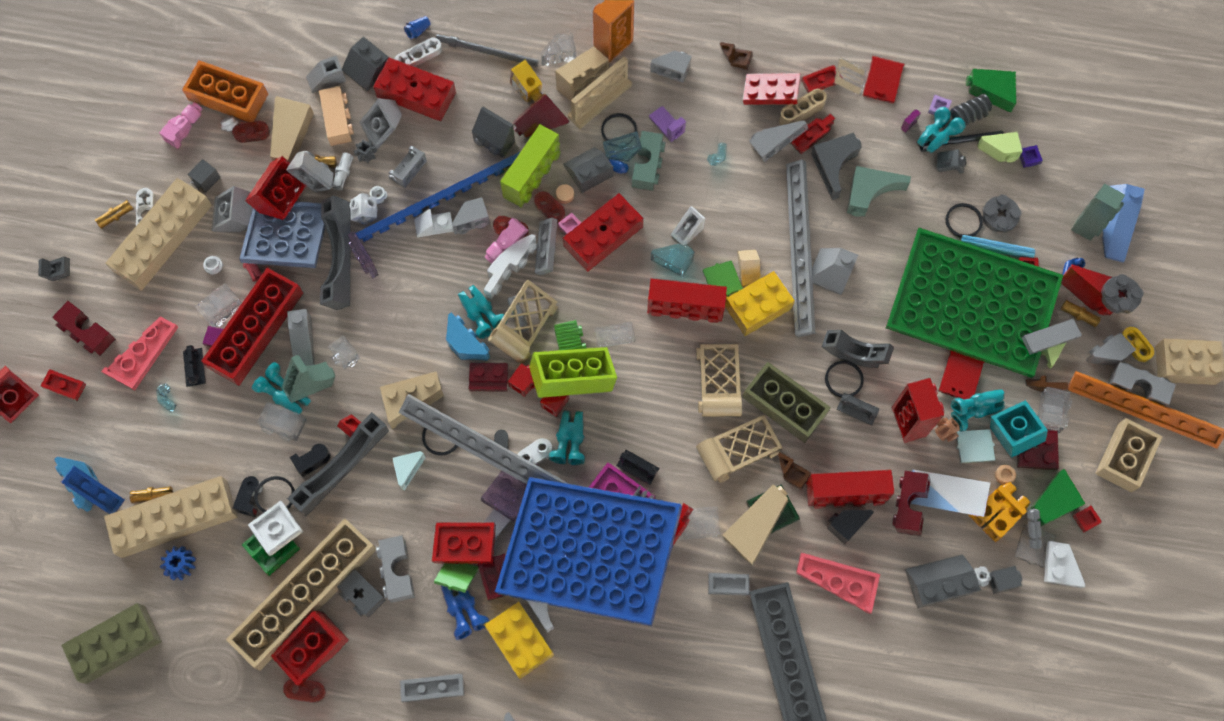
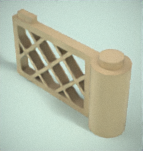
[488,280,558,363]
[696,344,742,417]
[696,415,783,483]

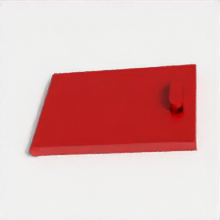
[863,56,905,104]
[938,351,985,400]

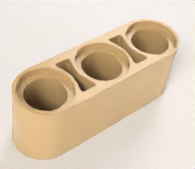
[779,89,827,126]

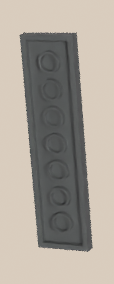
[749,582,827,721]

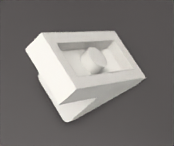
[414,209,454,237]

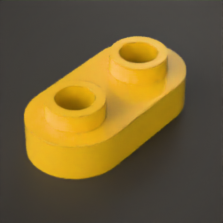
[1122,327,1154,362]

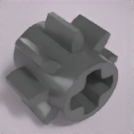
[354,139,377,163]

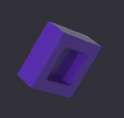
[1019,145,1043,168]

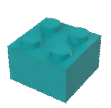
[990,400,1048,458]

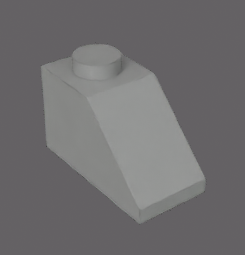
[650,51,692,83]

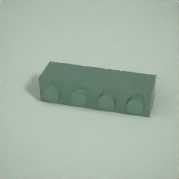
[1071,183,1125,241]

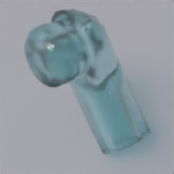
[707,143,727,166]

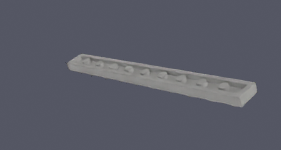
[786,159,816,337]
[398,394,569,484]

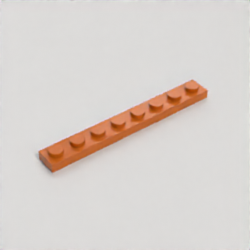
[1068,371,1224,449]

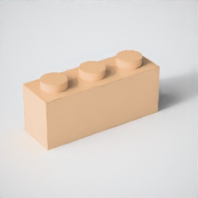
[319,86,354,146]

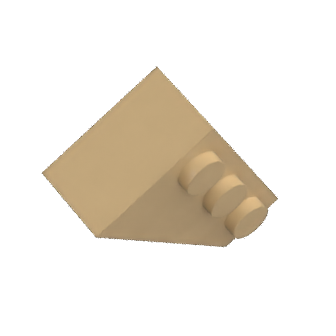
[555,47,609,101]
[380,371,444,429]

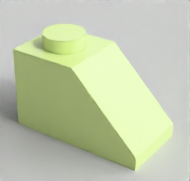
[977,132,1022,163]

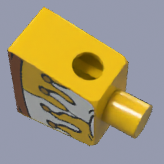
[510,60,542,102]

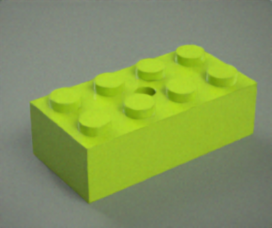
[500,124,561,208]
[529,347,617,398]

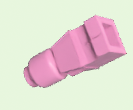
[159,102,202,149]
[484,218,529,263]

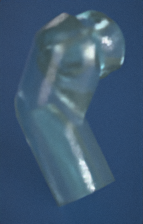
[156,383,177,412]

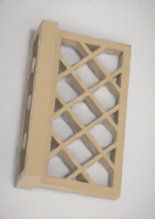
[568,56,632,129]

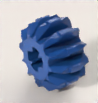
[160,546,196,580]

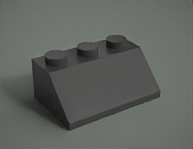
[905,554,981,609]

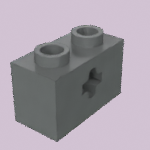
[337,569,386,618]

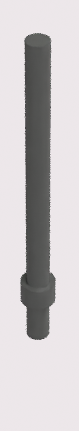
[436,34,539,67]

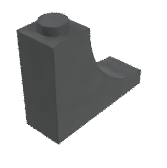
[811,132,862,200]

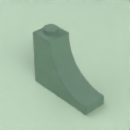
[847,166,911,217]
[282,355,335,403]

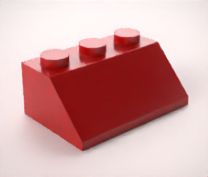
[245,156,306,220]

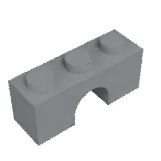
[1108,362,1176,406]
[376,535,415,603]

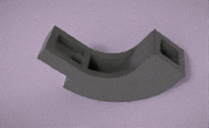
[822,330,894,368]

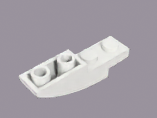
[484,234,537,300]

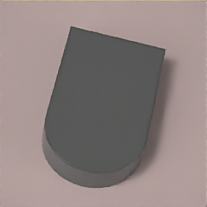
[494,430,508,449]

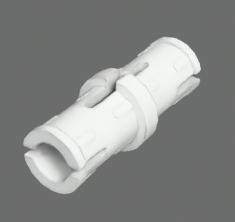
[332,153,354,190]

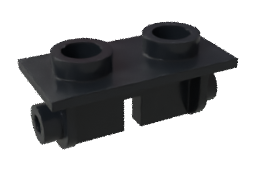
[183,345,206,387]
[616,450,660,485]

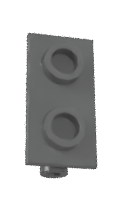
[836,393,880,426]

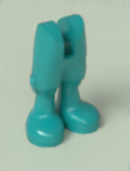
[917,107,966,153]
[458,285,508,339]
[252,362,311,416]
[950,389,1005,432]
[548,410,585,466]

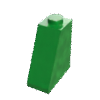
[966,69,1016,112]
[1029,469,1086,527]

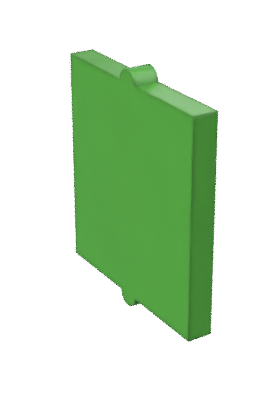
[703,260,743,297]
[434,564,478,593]

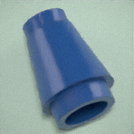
[404,16,431,39]

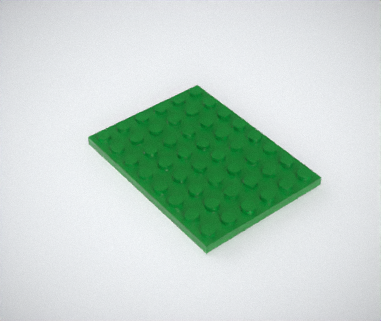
[885,227,1063,378]

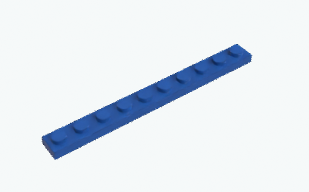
[355,152,520,242]

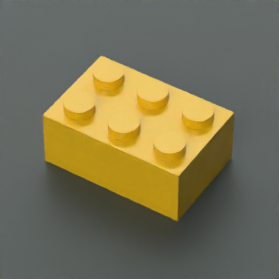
[725,271,795,336]
[485,602,554,679]

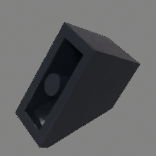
[827,510,874,544]

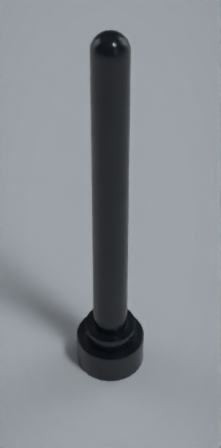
[919,131,1005,152]

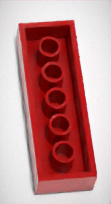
[201,268,303,386]

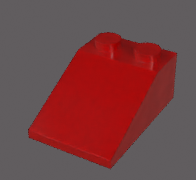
[1061,265,1125,316]
[271,611,349,686]

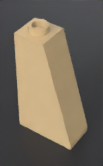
[270,96,314,163]
[723,484,788,566]

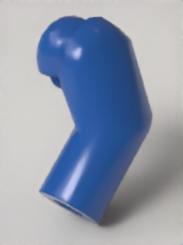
[607,151,629,174]
[1062,258,1086,275]

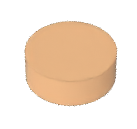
[556,184,574,204]
[995,465,1016,485]

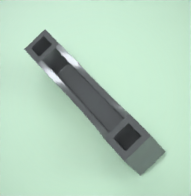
[320,196,351,310]
[287,412,389,516]

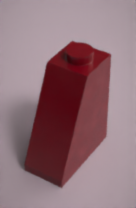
[512,94,570,137]

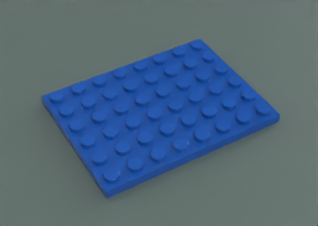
[495,477,682,626]

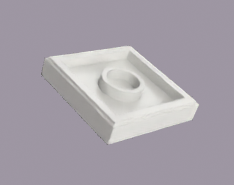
[248,501,303,556]

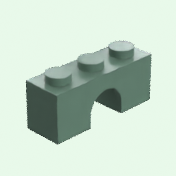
[632,131,666,191]

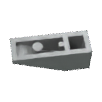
[749,120,808,162]
[287,309,315,366]

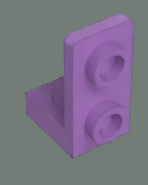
[649,106,686,142]

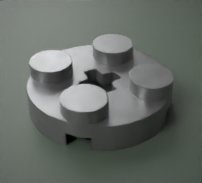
[983,195,1022,232]
[1101,274,1144,314]

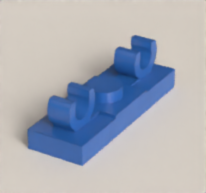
[61,466,125,514]

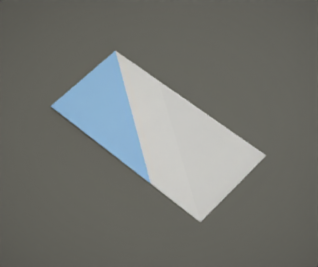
[911,470,990,517]

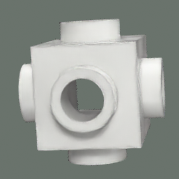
[350,193,378,225]

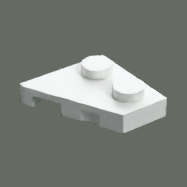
[1044,541,1085,588]

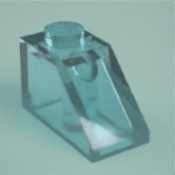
[651,244,695,277]

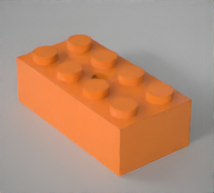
[593,0,634,63]
[182,60,268,124]

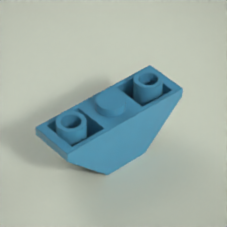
[446,312,490,361]
[54,457,100,512]

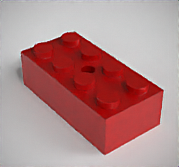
[373,57,456,122]
[563,193,644,272]
[647,278,727,323]
[891,378,945,443]
[806,470,895,509]

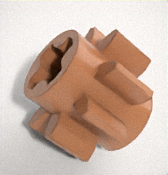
[935,417,960,442]

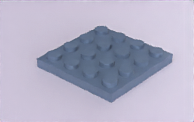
[239,202,325,268]

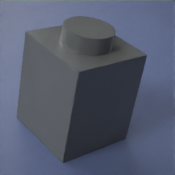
[187,159,221,193]
[989,566,1022,594]

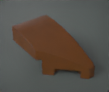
[720,42,753,70]
[1025,375,1068,395]
[778,452,811,491]

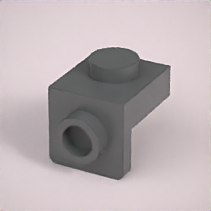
[937,149,967,174]
[38,256,70,282]

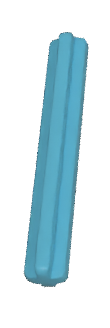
[961,235,1035,258]

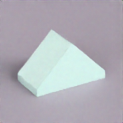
[393,451,426,491]

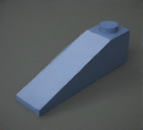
[1102,184,1145,263]

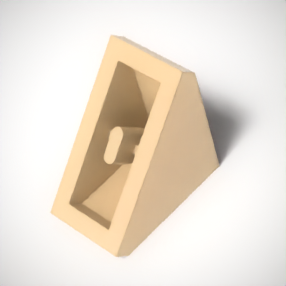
[737,250,760,287]

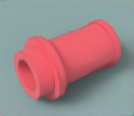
[243,263,262,282]

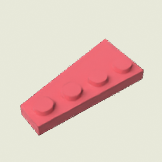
[101,316,178,391]
[796,553,880,614]

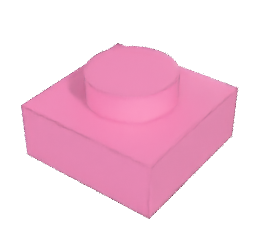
[558,213,581,235]

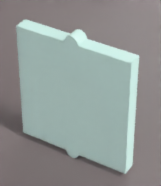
[956,429,995,463]

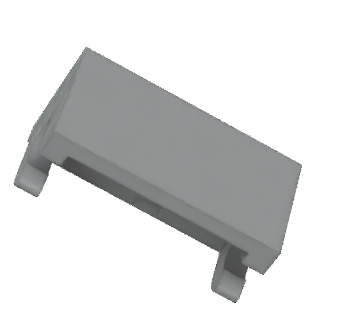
[389,146,427,188]

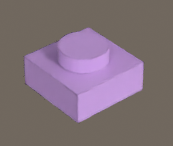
[928,95,952,115]

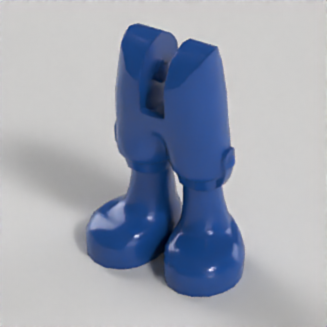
[441,586,490,640]

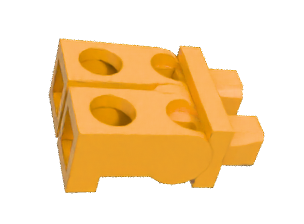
[967,482,1031,542]

